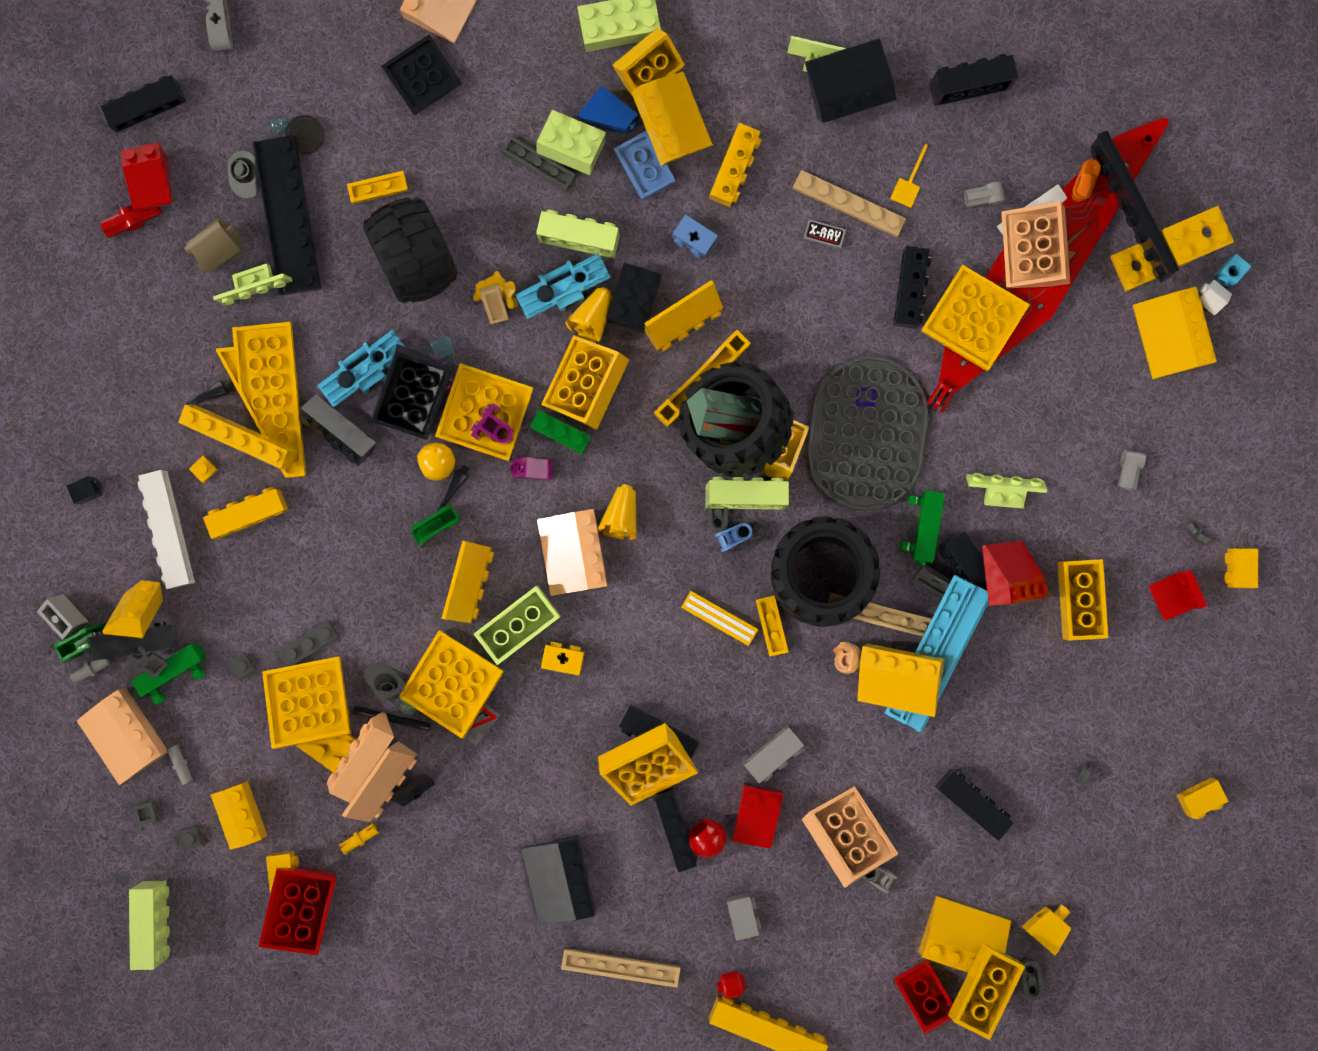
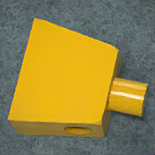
[1022,904,1071,955]

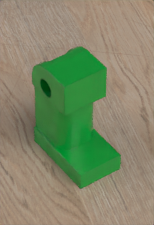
[410,504,461,548]
[53,623,107,663]

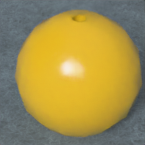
[417,442,455,481]

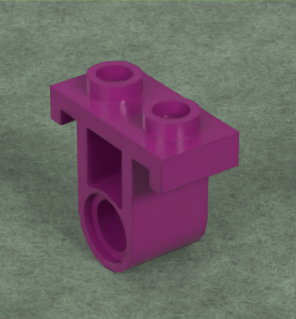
[471,403,514,445]
[510,457,553,480]

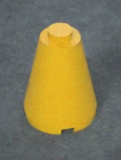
[565,287,613,343]
[598,484,637,540]

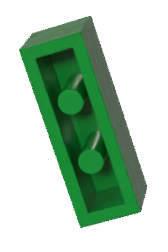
[530,410,592,455]

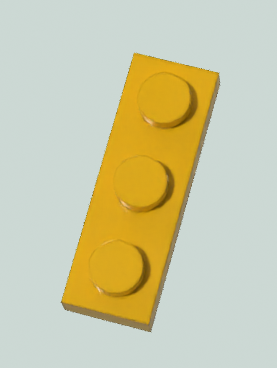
[347,171,409,204]
[755,595,789,657]

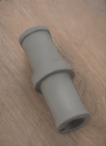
[69,658,111,685]
[166,745,194,785]

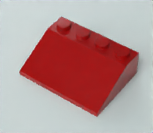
[982,541,1048,606]
[258,868,336,955]

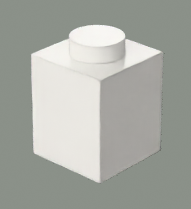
[1198,280,1232,315]

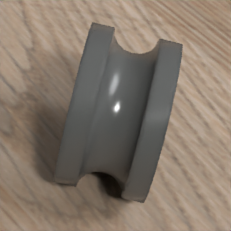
[1075,763,1093,783]

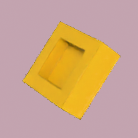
[189,456,218,483]

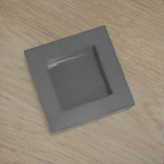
[228,653,257,680]
[132,801,159,826]
[177,826,203,851]

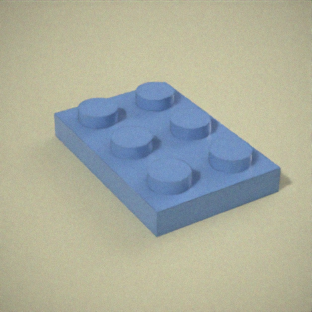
[614,131,676,201]

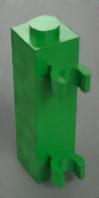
[899,490,945,565]
[131,643,207,705]

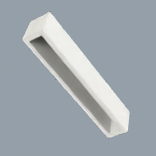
[138,470,195,589]

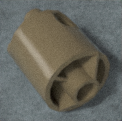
[184,218,243,273]

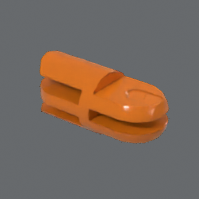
[1072,159,1101,202]

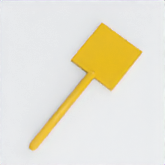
[890,144,928,208]

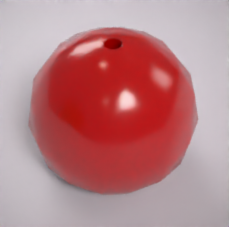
[688,819,727,859]

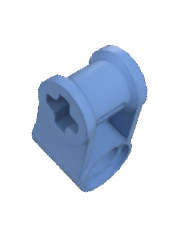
[714,523,752,552]

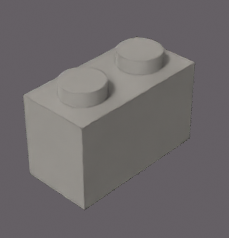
[37,594,89,640]
[726,892,761,941]

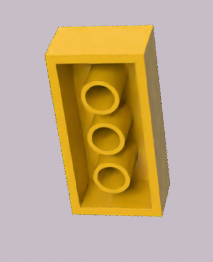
[1057,559,1108,641]
[948,943,1025,1040]

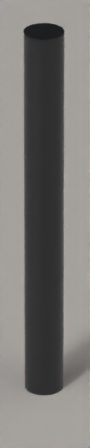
[353,706,431,731]

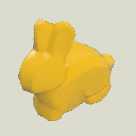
[473,271,519,309]

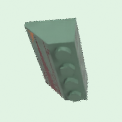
[687,388,762,442]

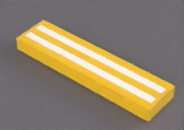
[681,591,758,646]

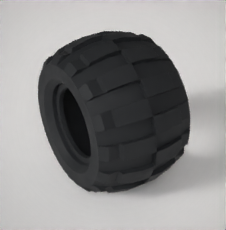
[363,197,457,304]

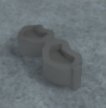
[1184,521,1213,546]

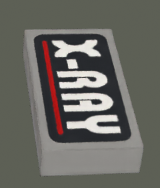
[803,219,846,249]

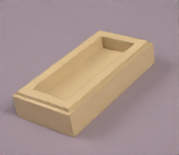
[479,284,509,324]

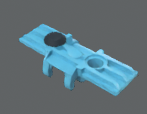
[515,253,611,319]
[317,330,404,407]

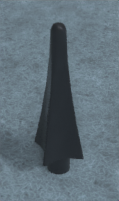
[185,380,234,405]
[438,464,470,511]

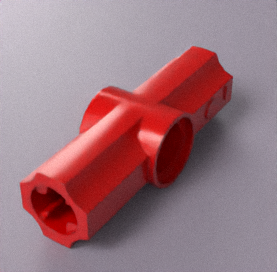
[100,205,162,239]

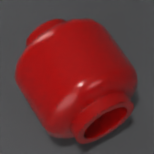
[717,971,746,999]

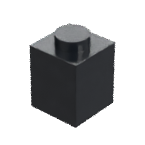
[66,476,102,504]

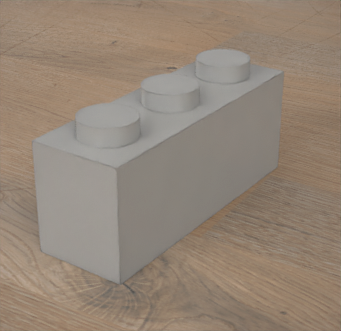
[743,725,804,783]

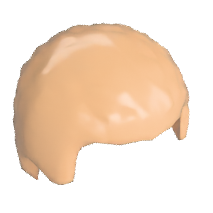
[833,642,861,674]

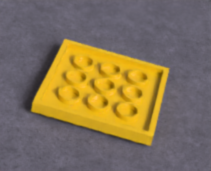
[921,264,1030,372]
[435,363,534,461]
[398,630,505,739]
[262,656,351,749]

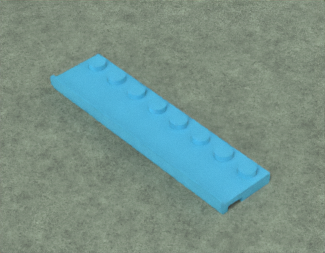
[885,575,989,732]

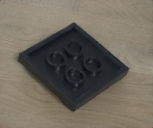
[381,34,462,116]

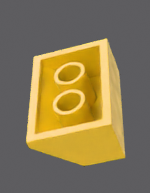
[103,580,163,638]
[211,781,268,850]

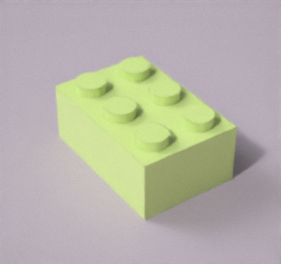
[537,110,606,175]

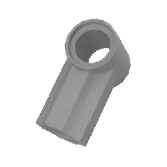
[964,182,1005,208]
[1118,449,1146,490]

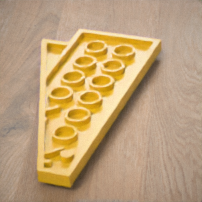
[216,322,306,478]

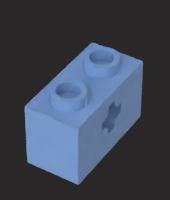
[672,214,718,259]

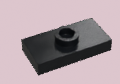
[392,773,435,807]

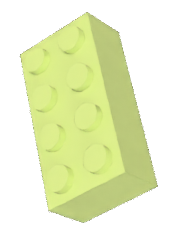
[577,0,661,52]
[536,210,620,259]
[705,477,789,510]
[474,586,561,665]
[129,881,170,970]

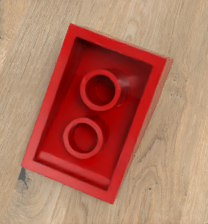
[121,142,173,212]
[732,783,783,849]
[893,960,953,1036]

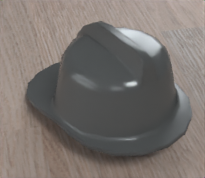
[227,150,260,199]
[364,663,405,703]

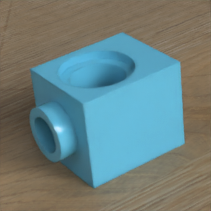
[1215,254,1251,287]

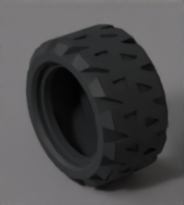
[679,362,793,477]
[770,516,880,627]

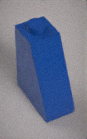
[577,85,639,134]

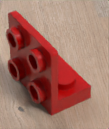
[1148,570,1208,621]

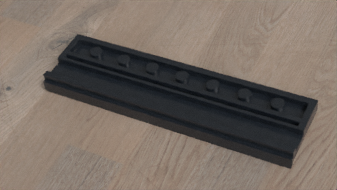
[1091,131,1180,283]
[253,135,322,295]

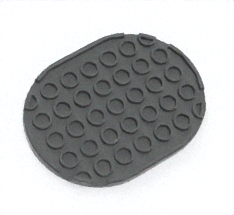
[807,356,929,511]

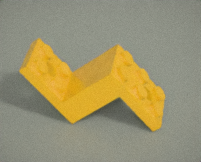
[1110,206,1234,292]

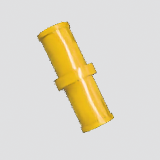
[339,823,379,855]

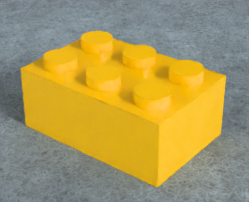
[612,28,685,97]

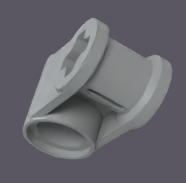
[863,866,898,894]

